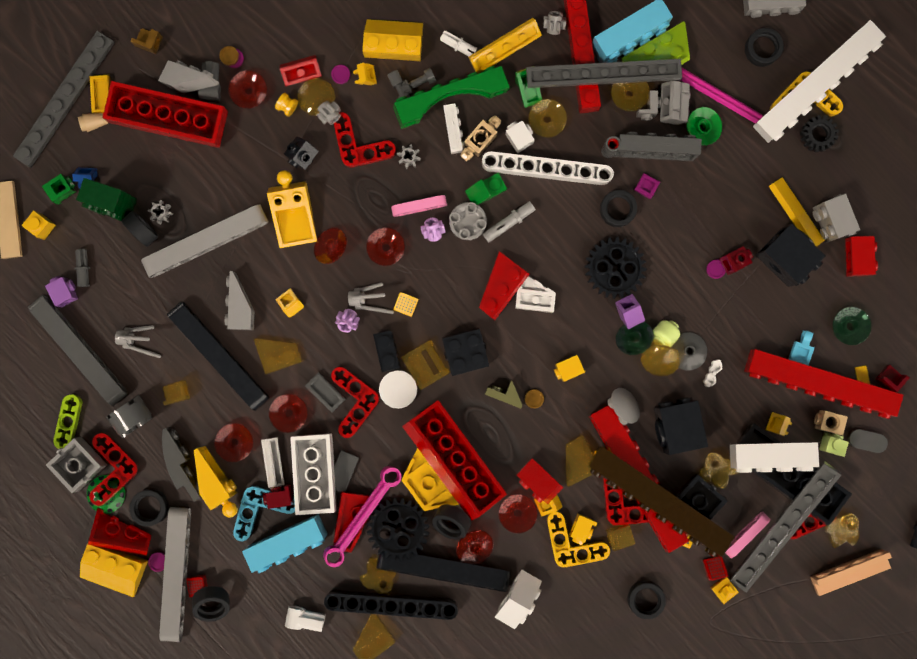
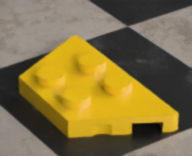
[401,448,459,511]

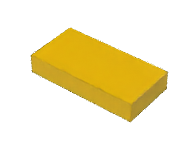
[90,75,111,113]

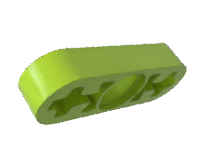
[53,394,82,449]

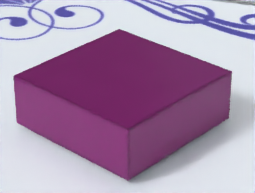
[634,173,660,199]

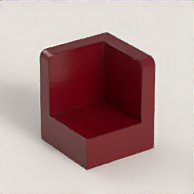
[875,365,910,392]

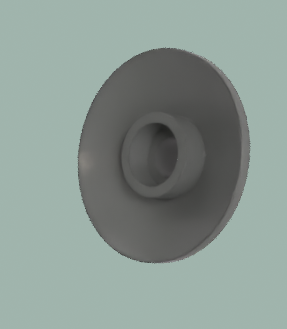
[669,332,707,370]

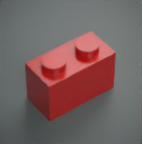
[845,236,878,277]
[517,458,564,504]

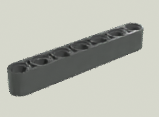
[28,294,128,406]

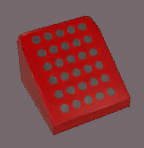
[703,556,728,581]
[186,575,207,597]

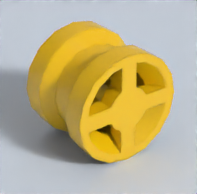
[275,93,298,117]

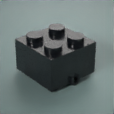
[442,328,489,376]
[676,473,728,520]

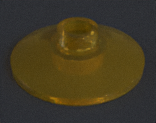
[611,82,650,111]
[529,99,567,137]

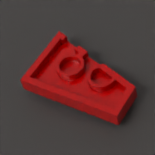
[479,251,530,320]
[332,491,372,552]
[88,508,152,556]

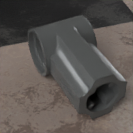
[198,61,221,101]

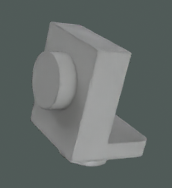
[636,91,661,120]

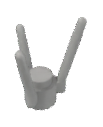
[348,282,394,314]
[115,325,161,358]

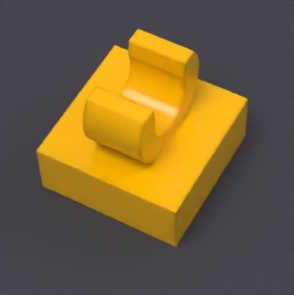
[353,63,377,86]
[766,412,792,436]
[710,577,739,604]

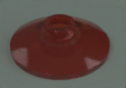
[229,70,267,109]
[314,228,347,264]
[366,228,405,266]
[269,394,308,433]
[214,423,253,462]
[499,494,537,533]
[456,530,493,565]

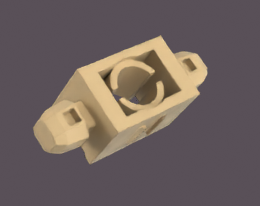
[461,116,501,161]

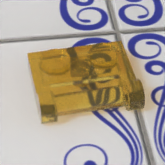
[401,340,450,390]

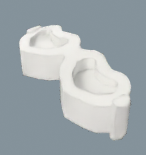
[703,359,722,387]

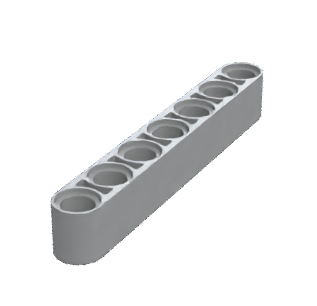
[141,204,268,278]
[159,507,191,642]

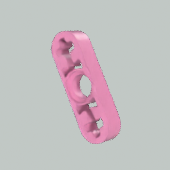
[391,195,447,217]
[725,512,770,558]

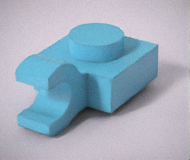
[788,330,814,366]

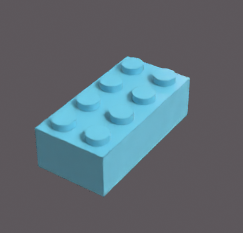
[592,0,673,63]
[242,514,328,574]

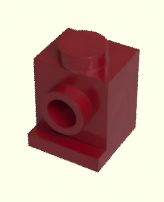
[719,246,753,275]
[263,484,294,509]

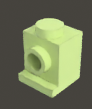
[819,432,849,457]

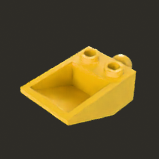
[267,170,317,248]
[194,446,238,518]

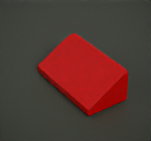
[279,55,322,87]

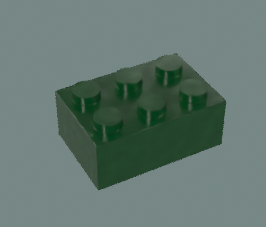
[76,178,137,221]

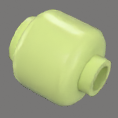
[651,320,680,349]

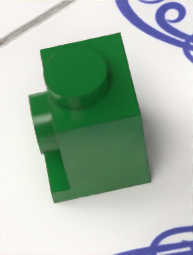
[42,174,76,205]

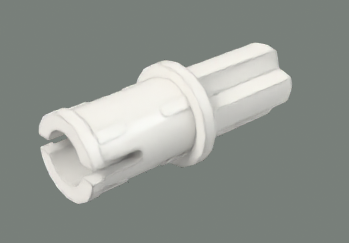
[440,31,477,57]

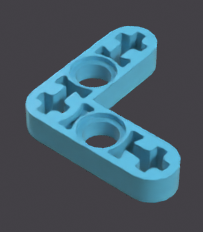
[233,486,295,541]

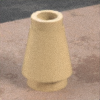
[78,113,108,133]

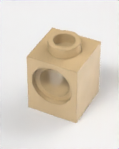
[814,410,848,436]

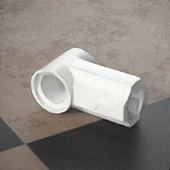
[285,606,326,632]

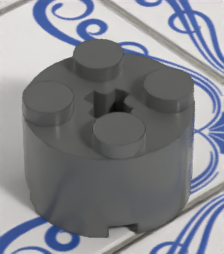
[106,395,153,438]

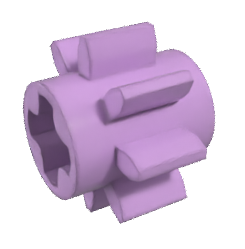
[421,218,445,242]
[335,309,360,333]

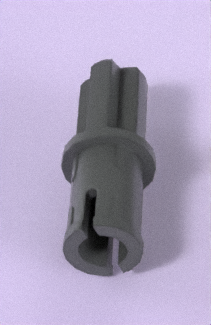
[74,249,90,287]

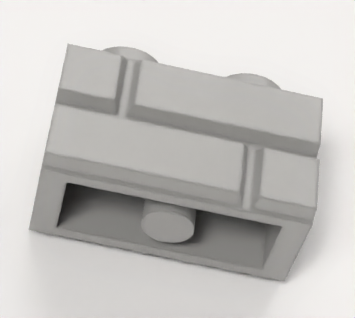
[660,81,691,125]

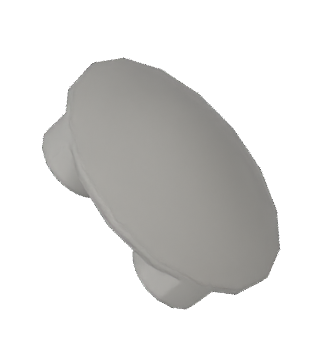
[449,202,487,240]
[608,388,640,425]

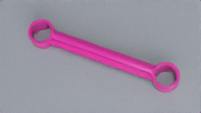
[323,466,401,567]

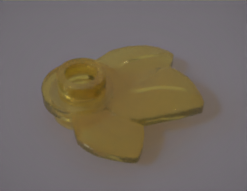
[700,453,739,489]
[825,513,859,548]
[360,558,396,594]

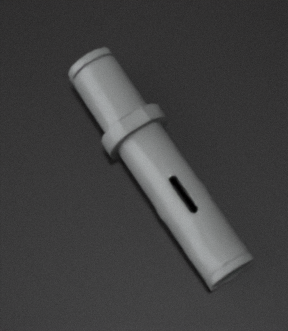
[483,201,535,243]

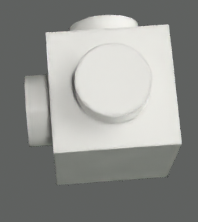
[505,121,534,154]

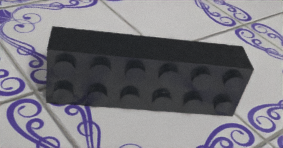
[728,423,852,526]

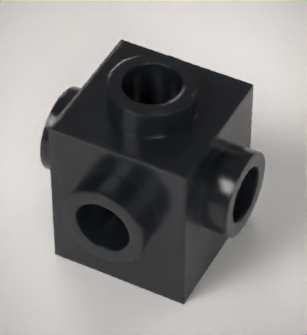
[284,136,319,169]

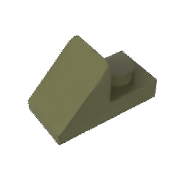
[485,380,522,409]

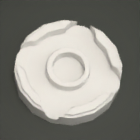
[379,370,417,409]

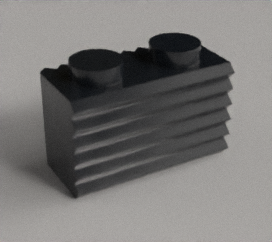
[373,331,401,372]

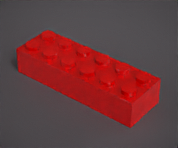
[102,81,228,148]
[402,400,507,520]

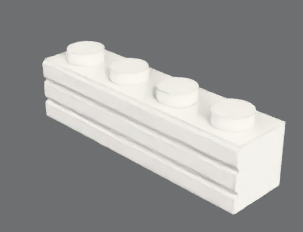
[443,104,465,154]
[261,437,285,488]

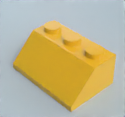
[363,19,423,61]
[80,544,148,597]

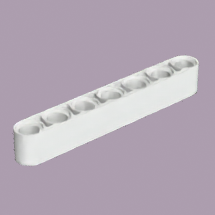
[482,151,614,185]

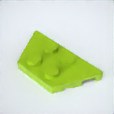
[622,21,690,65]

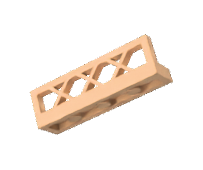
[810,549,892,596]

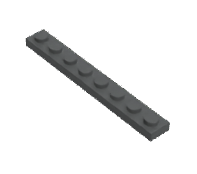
[13,31,115,168]
[526,59,682,88]
[730,461,841,593]

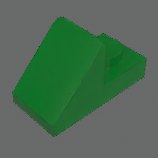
[515,66,543,108]
[465,172,507,205]

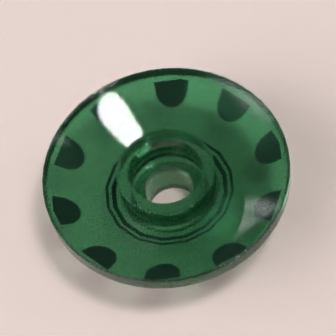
[832,307,872,345]
[616,322,654,355]

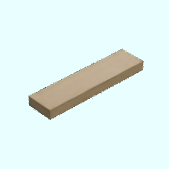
[0,181,23,259]

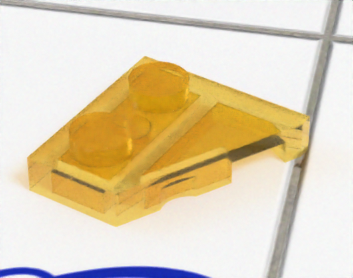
[254,338,303,374]
[566,435,594,487]
[353,614,396,659]

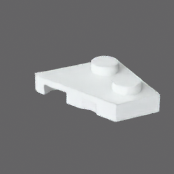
[515,276,556,313]

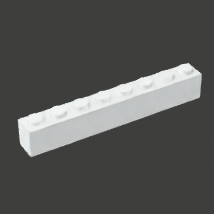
[753,20,886,143]

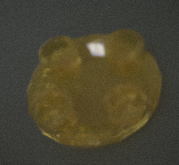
[298,78,335,116]
[641,342,680,376]

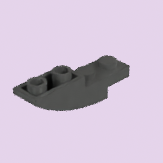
[162,427,202,502]

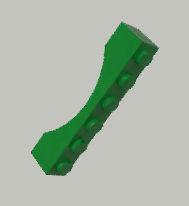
[393,66,510,129]

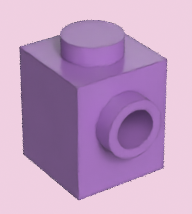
[45,276,78,307]
[615,294,645,329]

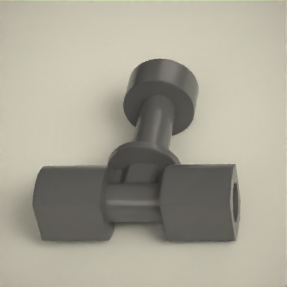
[387,67,436,98]

